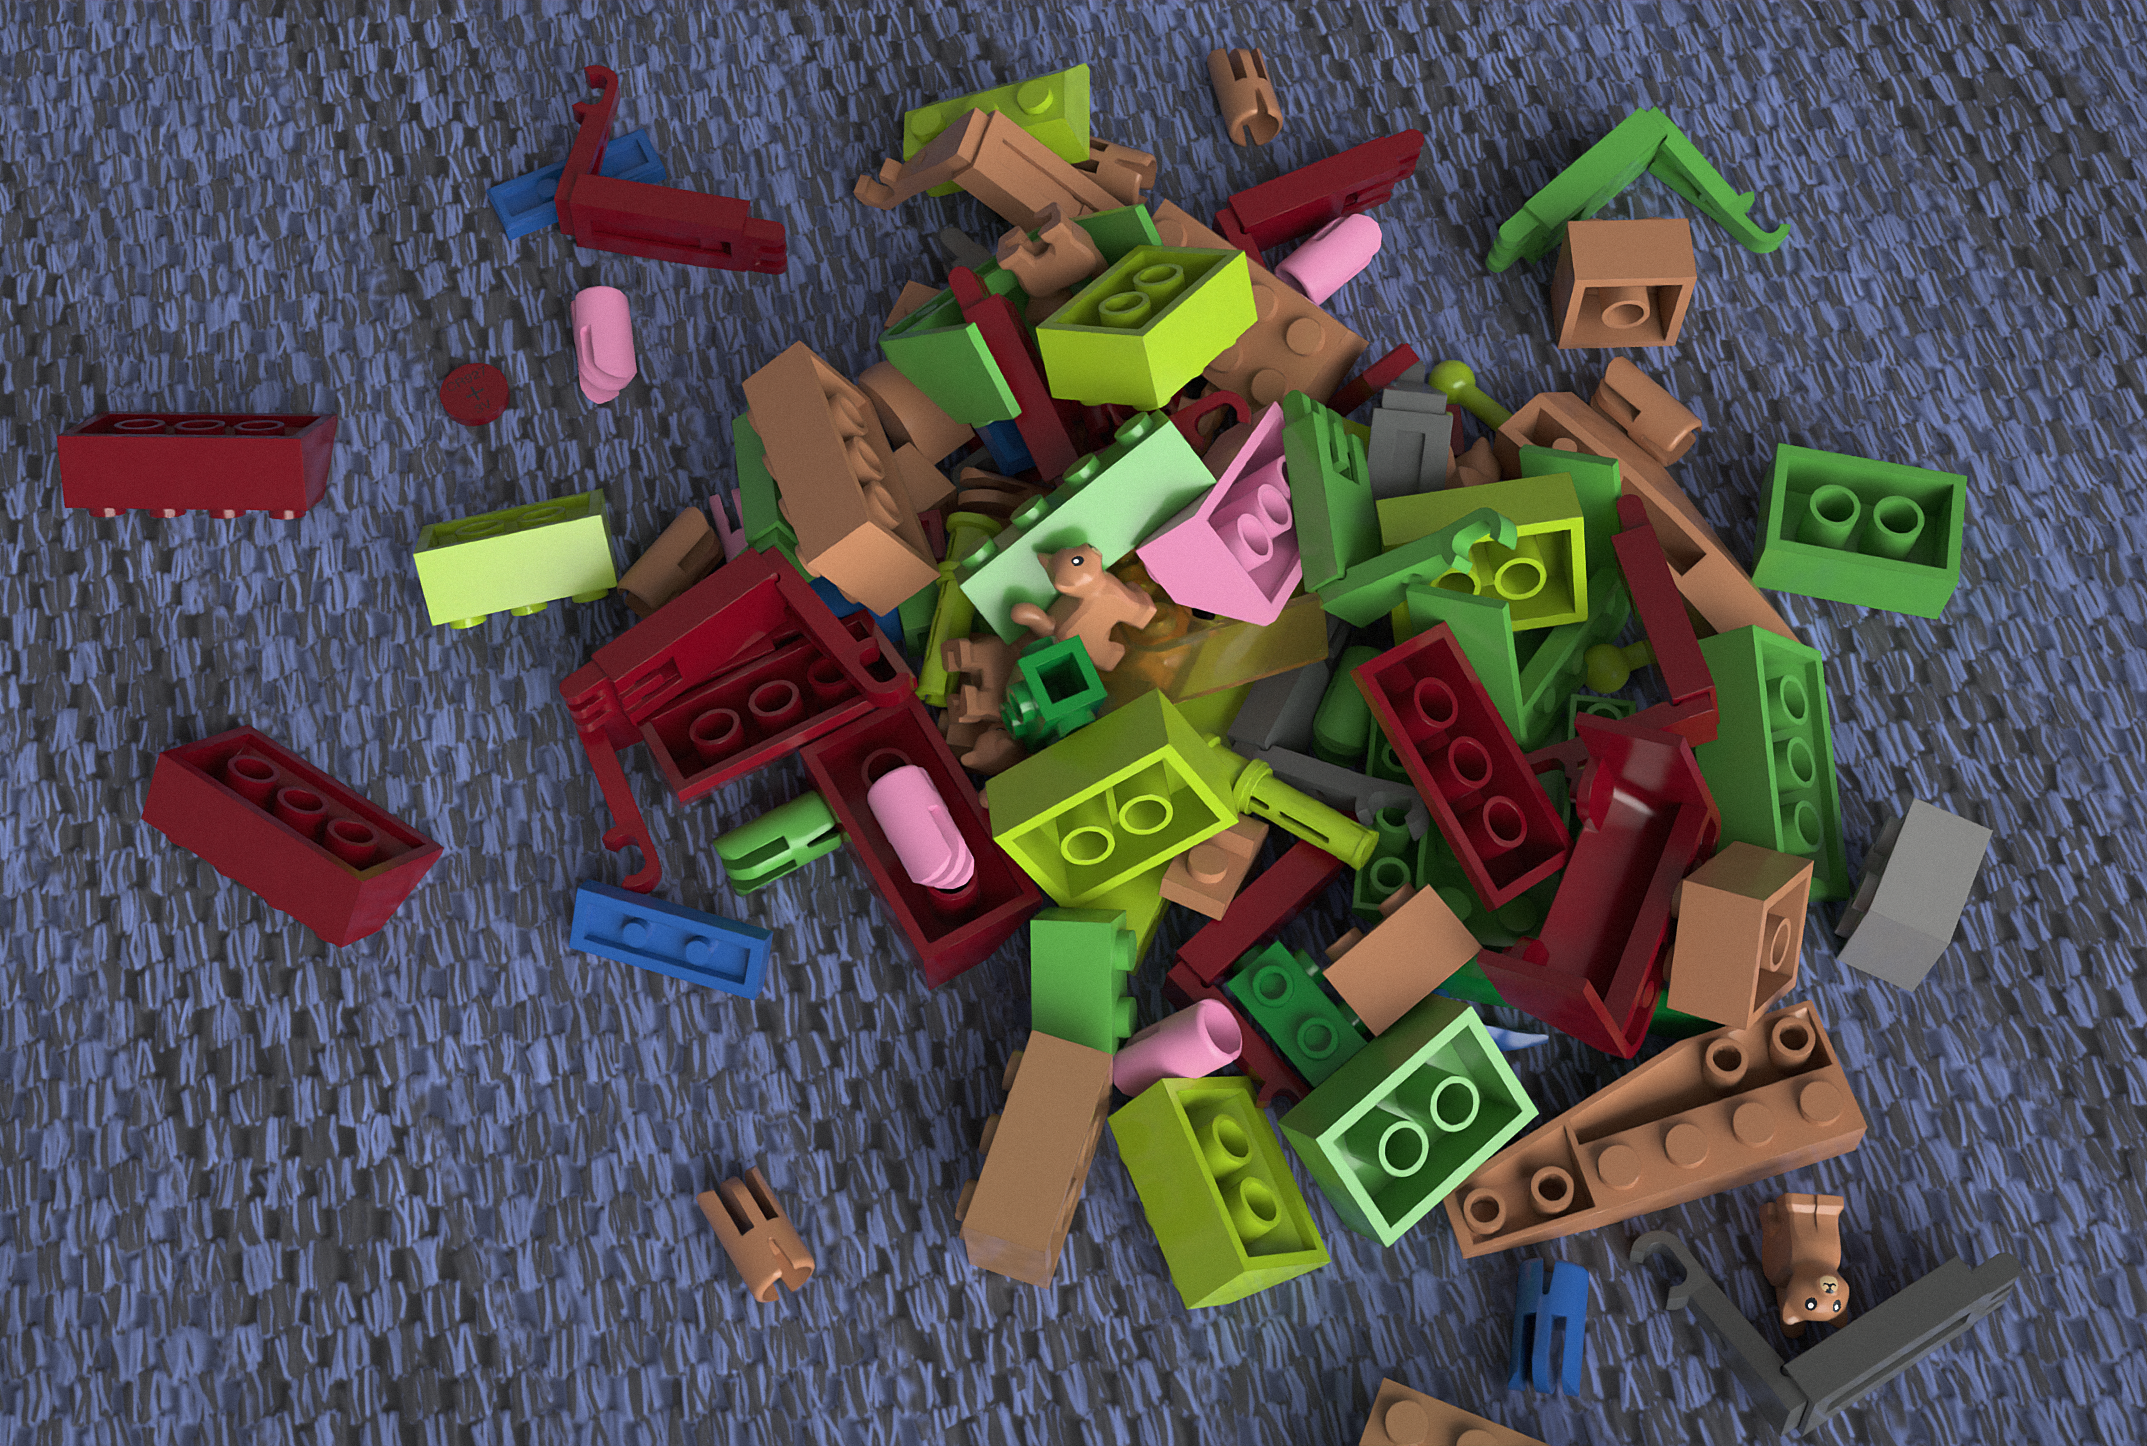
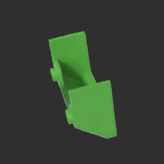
[877,203,1164,428]
[1406,444,1630,752]

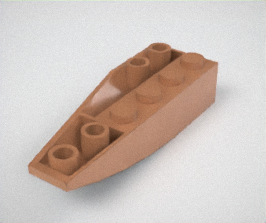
[1492,392,1802,644]
[1442,999,1868,1259]

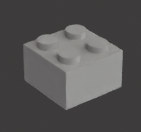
[1834,797,1993,993]

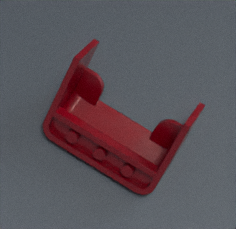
[1476,711,1721,1059]

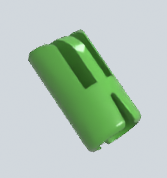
[1312,645,1384,768]
[712,790,842,897]

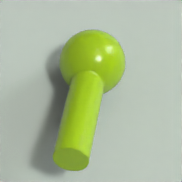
[1428,359,1513,433]
[1584,640,1651,694]

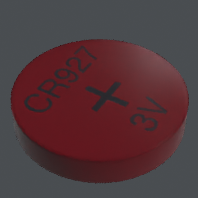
[440,363,510,426]

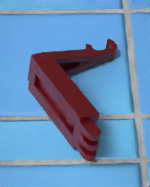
[554,65,788,275]
[1211,129,1424,270]
[948,266,1252,488]
[1524,494,1720,788]
[559,546,914,732]
[570,620,805,895]
[1161,808,1360,1108]

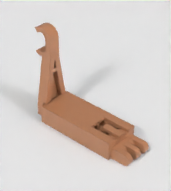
[853,107,1125,233]

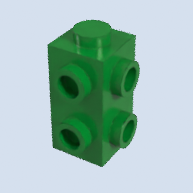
[999,634,1108,755]
[1226,940,1370,1089]

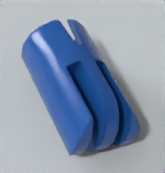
[1507,1258,1590,1397]

